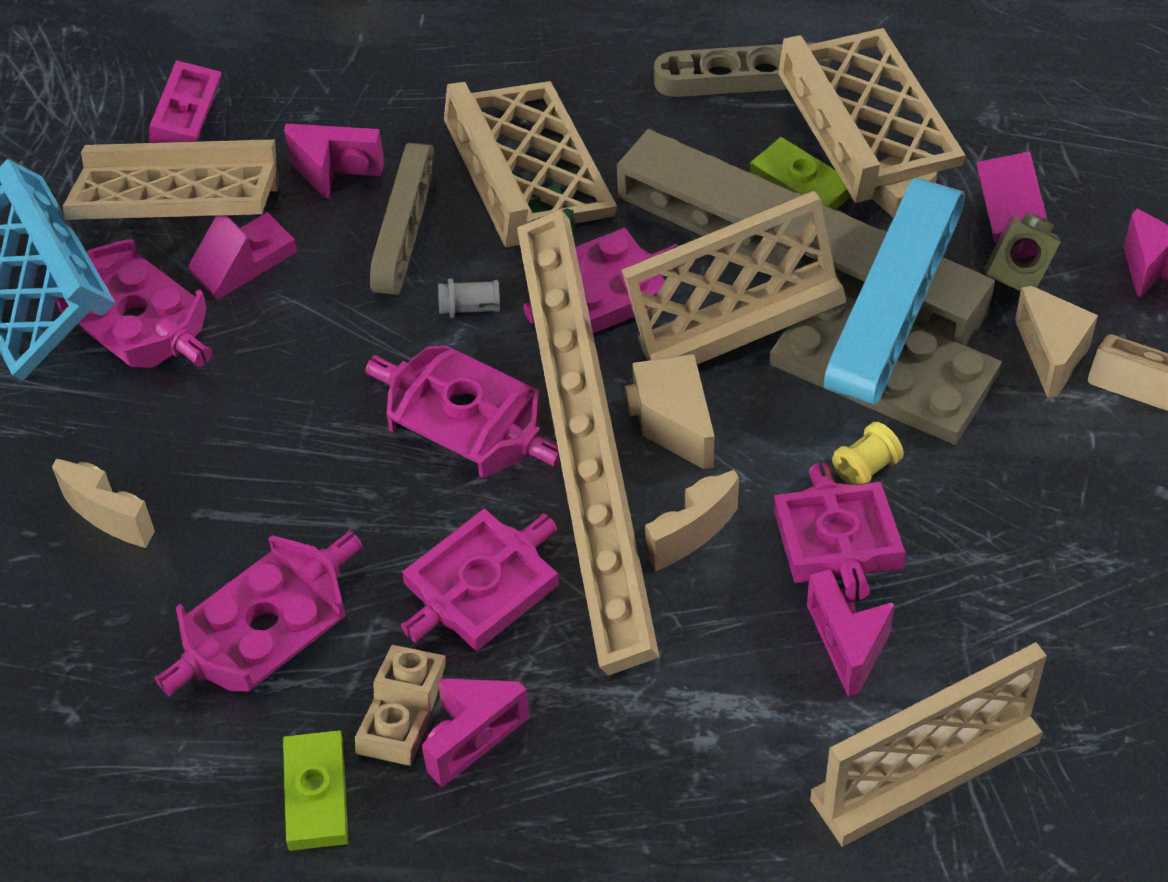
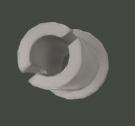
[438,278,500,318]

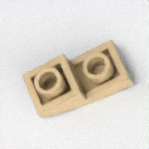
[52,459,155,548]
[645,470,739,572]
[355,645,446,766]

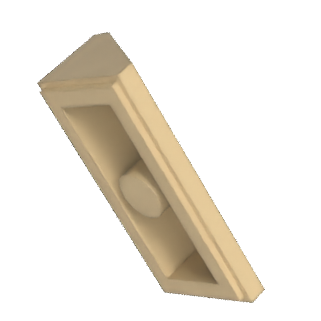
[1088,334,1168,411]

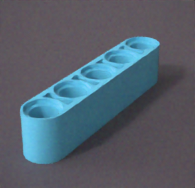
[824,177,965,405]

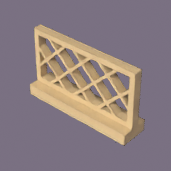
[778,28,966,203]
[444,81,617,247]
[63,139,279,220]
[621,191,846,364]
[810,642,1047,847]

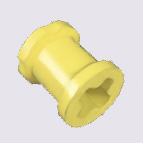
[832,422,904,485]

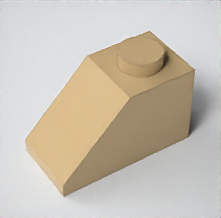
[624,354,715,469]

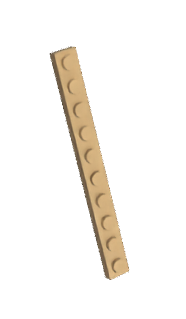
[517,209,660,675]

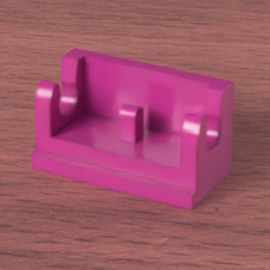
[149,60,221,143]
[976,151,1047,259]

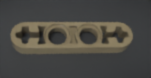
[654,42,833,97]
[370,143,434,295]

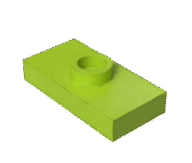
[750,137,851,210]
[283,730,348,851]

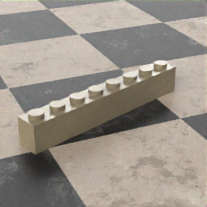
[617,129,995,346]

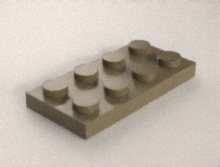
[769,296,1002,446]

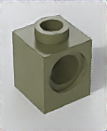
[984,212,1061,291]

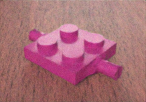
[523,228,678,333]
[774,462,905,601]
[401,508,559,652]

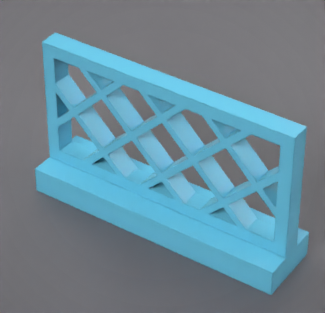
[0,159,116,380]

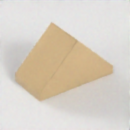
[1015,286,1098,398]

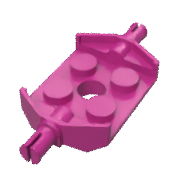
[56,238,212,368]
[365,345,561,478]
[155,531,363,697]

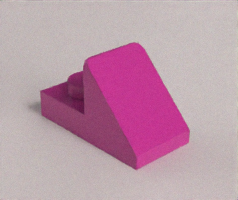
[284,124,384,199]
[1123,208,1168,298]
[188,212,297,301]
[807,569,894,697]
[422,679,530,787]

